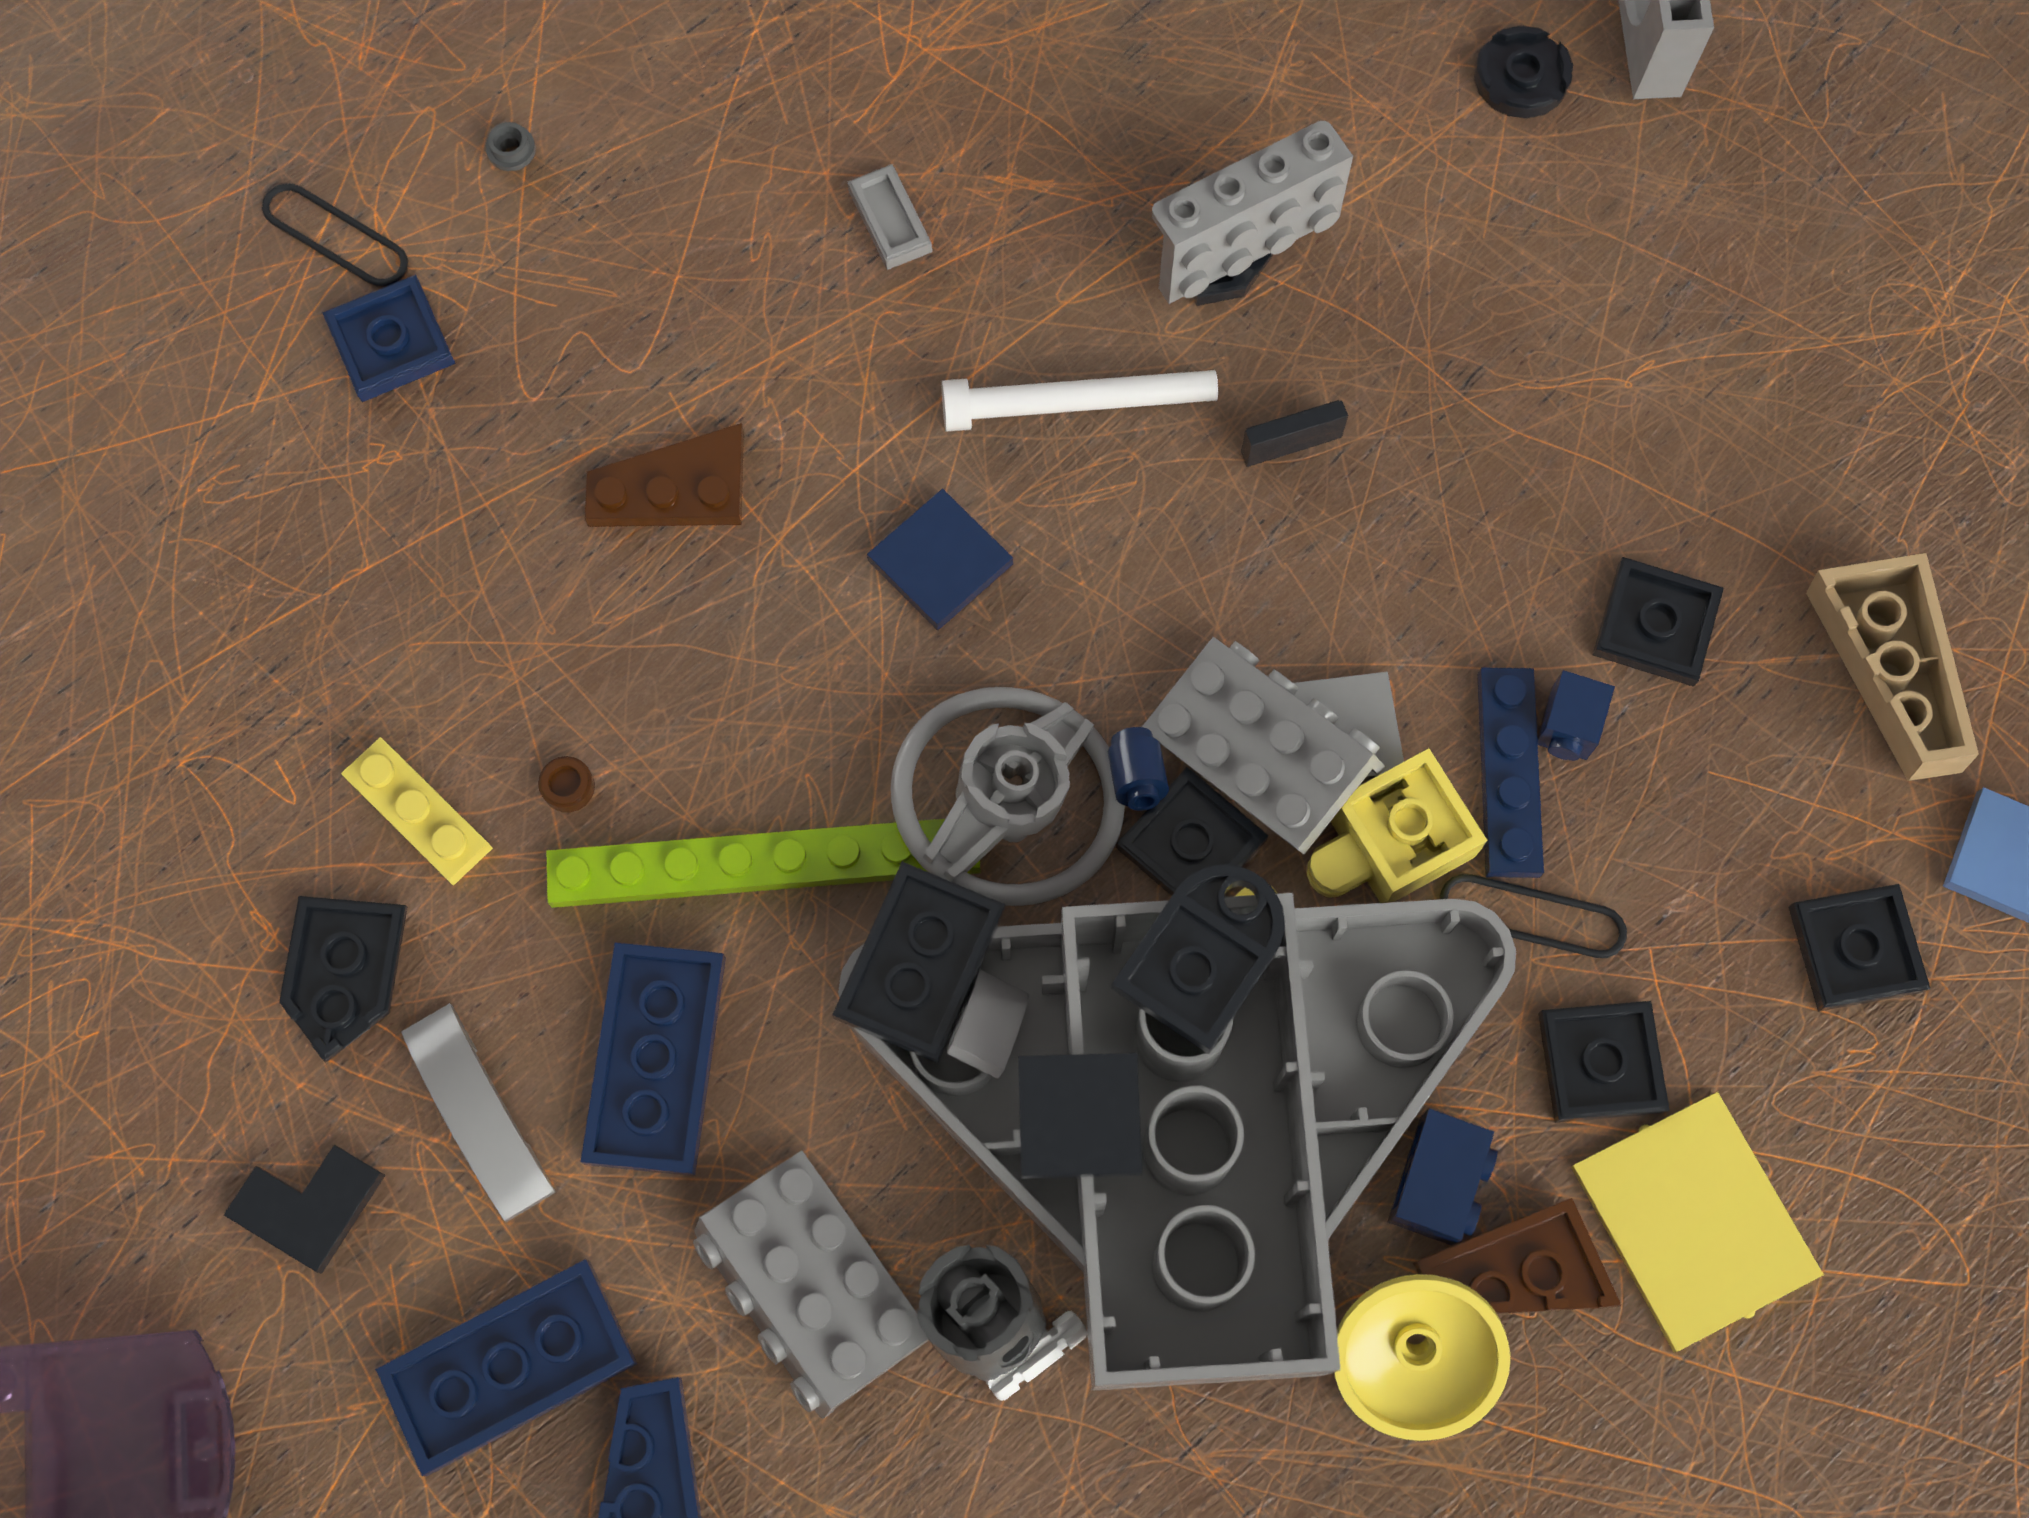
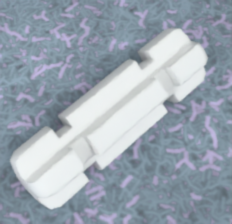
[985,1311,1087,1401]

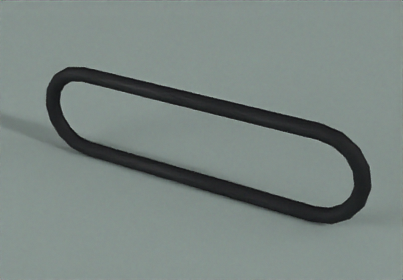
[262,183,408,286]
[1440,874,1627,958]

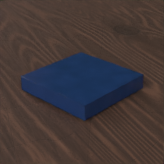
[322,275,456,402]
[867,488,1013,631]

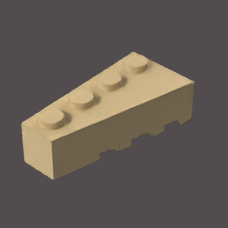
[1806,553,1979,781]

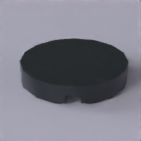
[1474,25,1573,119]

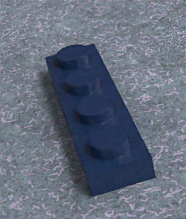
[1477,667,1544,878]

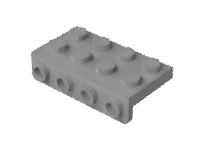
[1152,121,1353,304]
[1142,637,1385,855]
[693,1150,929,1419]

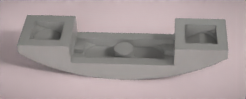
[401,1003,556,1222]

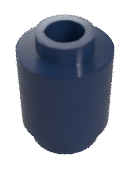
[1108,727,1169,811]

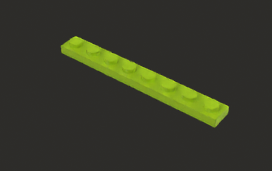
[546,818,981,908]

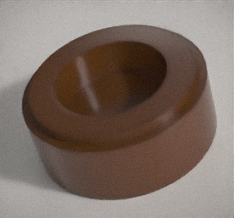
[538,756,595,813]

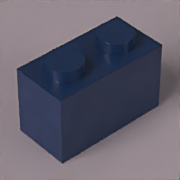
[1387,1108,1498,1246]

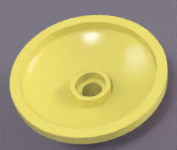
[1334,1274,1510,1441]

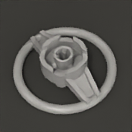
[891,687,1125,906]

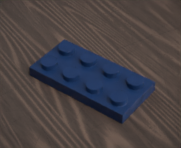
[581,943,726,1176]
[376,1259,638,1476]

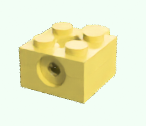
[1307,749,1488,903]

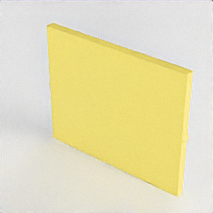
[1571,1092,1824,1352]

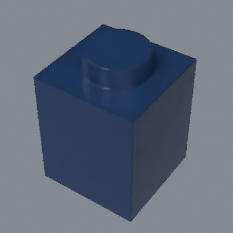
[1537,670,1615,761]

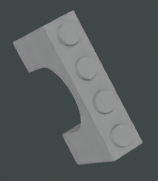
[1618,0,1714,99]

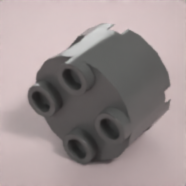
[917,1244,1046,1381]

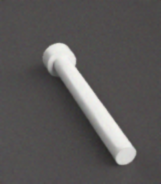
[941,370,1218,432]

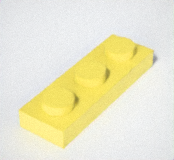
[341,737,493,886]

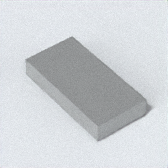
[847,164,932,270]

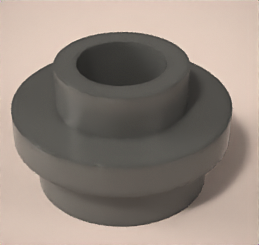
[486,122,536,171]

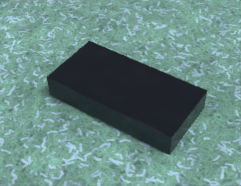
[1241,400,1348,467]

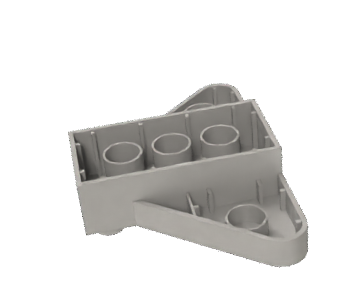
[838,893,1516,1391]

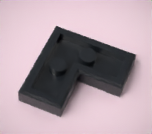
[224,1145,385,1274]

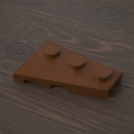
[585,423,744,527]
[1413,1198,1622,1314]

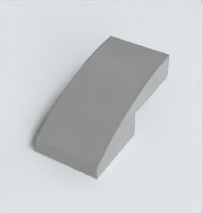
[947,969,1029,1079]

